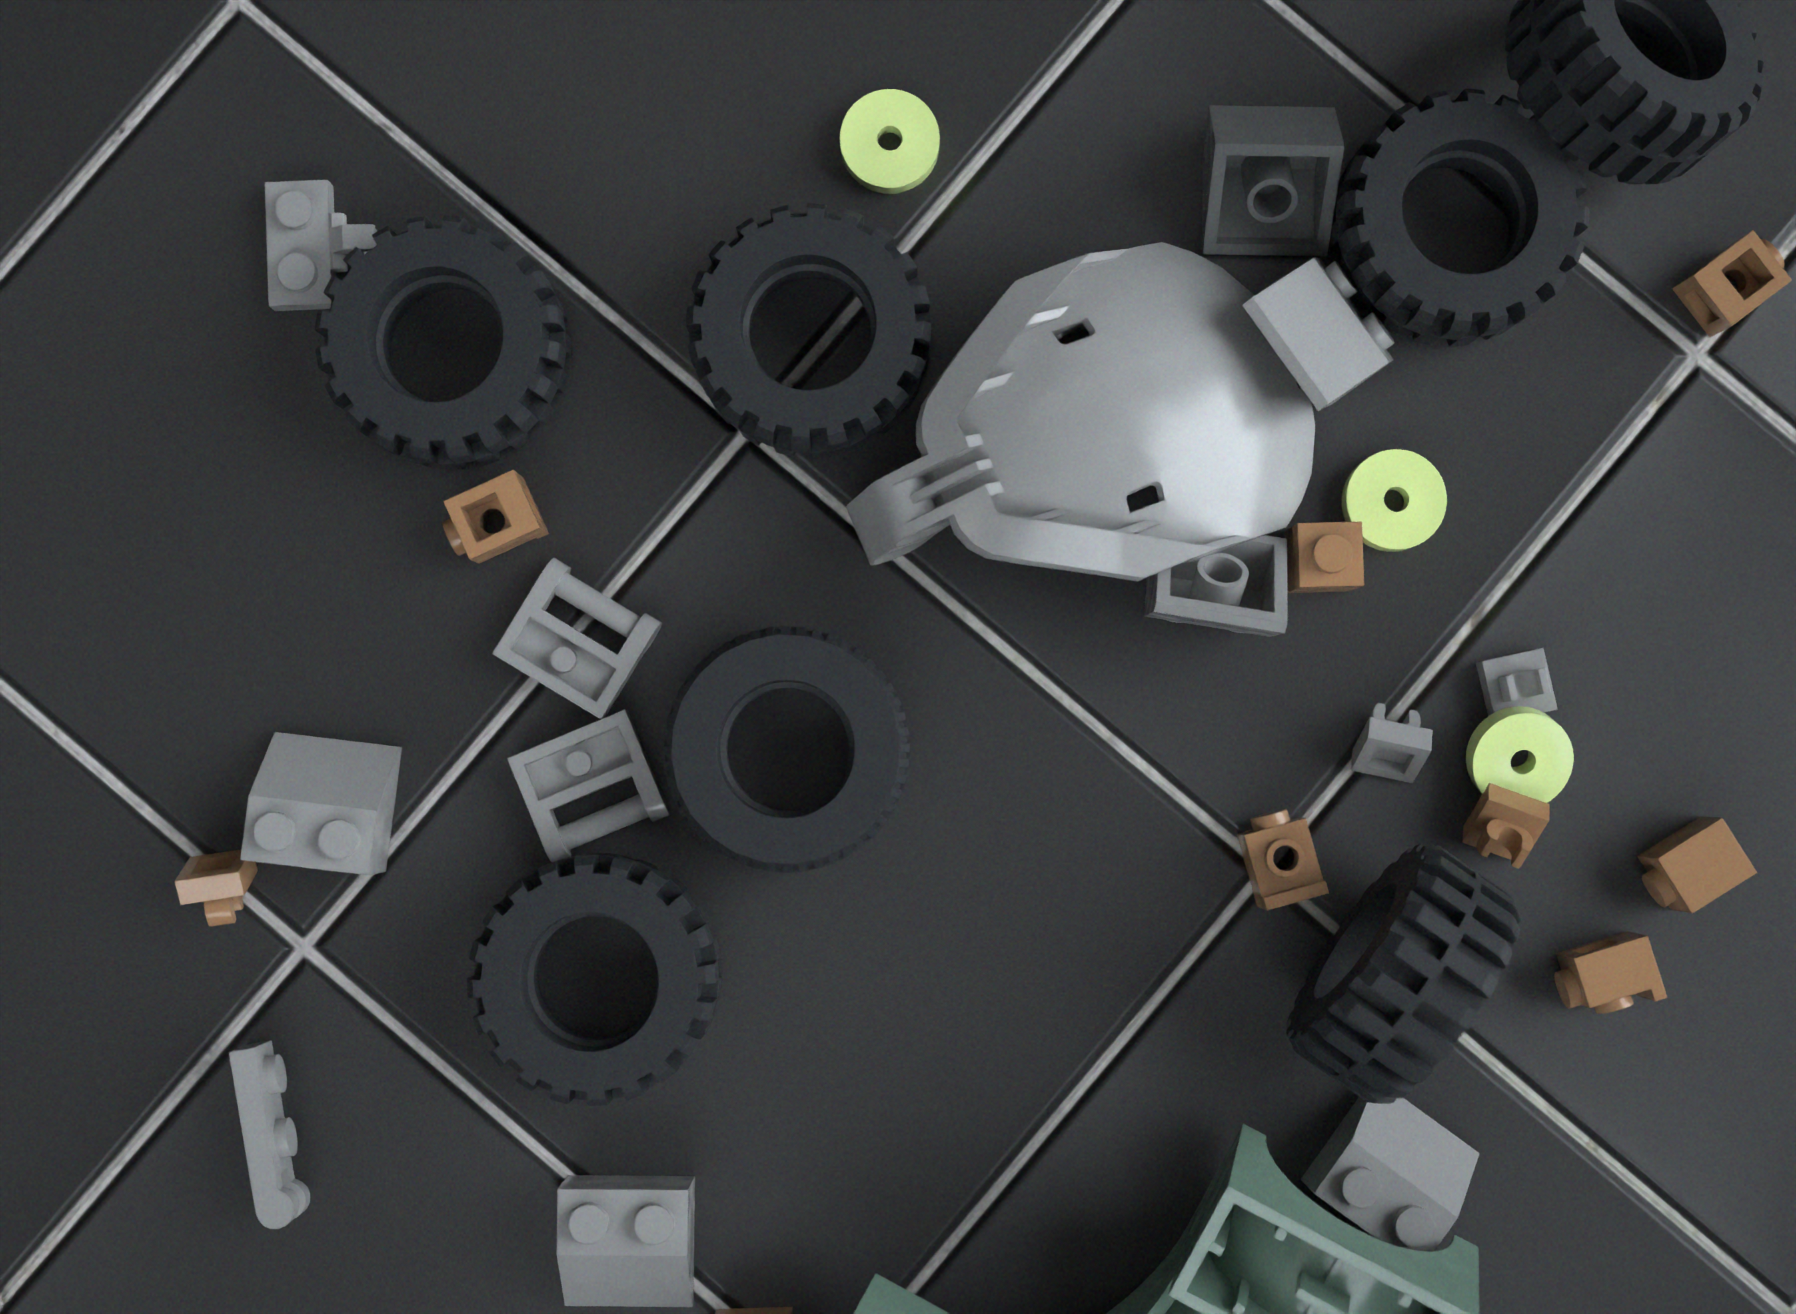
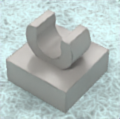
[1476,648,1558,716]
[1351,703,1433,783]

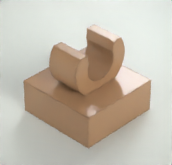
[1462,783,1550,869]
[175,849,258,927]

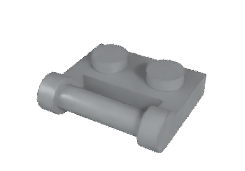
[492,558,662,719]
[507,710,671,863]

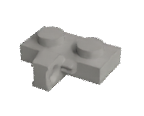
[265,180,378,311]

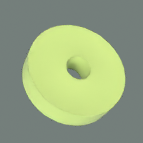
[840,89,940,194]
[1342,449,1447,552]
[1466,706,1574,803]

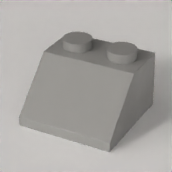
[1242,258,1395,411]
[1144,535,1288,637]
[240,732,402,875]
[1301,1097,1480,1252]
[557,1175,695,1307]

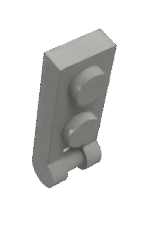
[229,1040,310,1229]

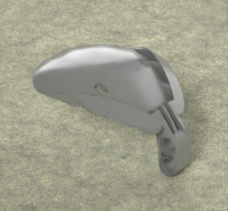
[846,242,1315,581]

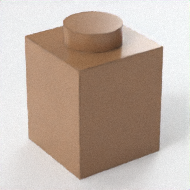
[1285,522,1364,593]
[1637,816,1757,914]

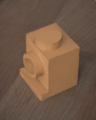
[1672,230,1792,337]
[442,470,549,564]
[1237,809,1329,910]
[1554,931,1668,1014]

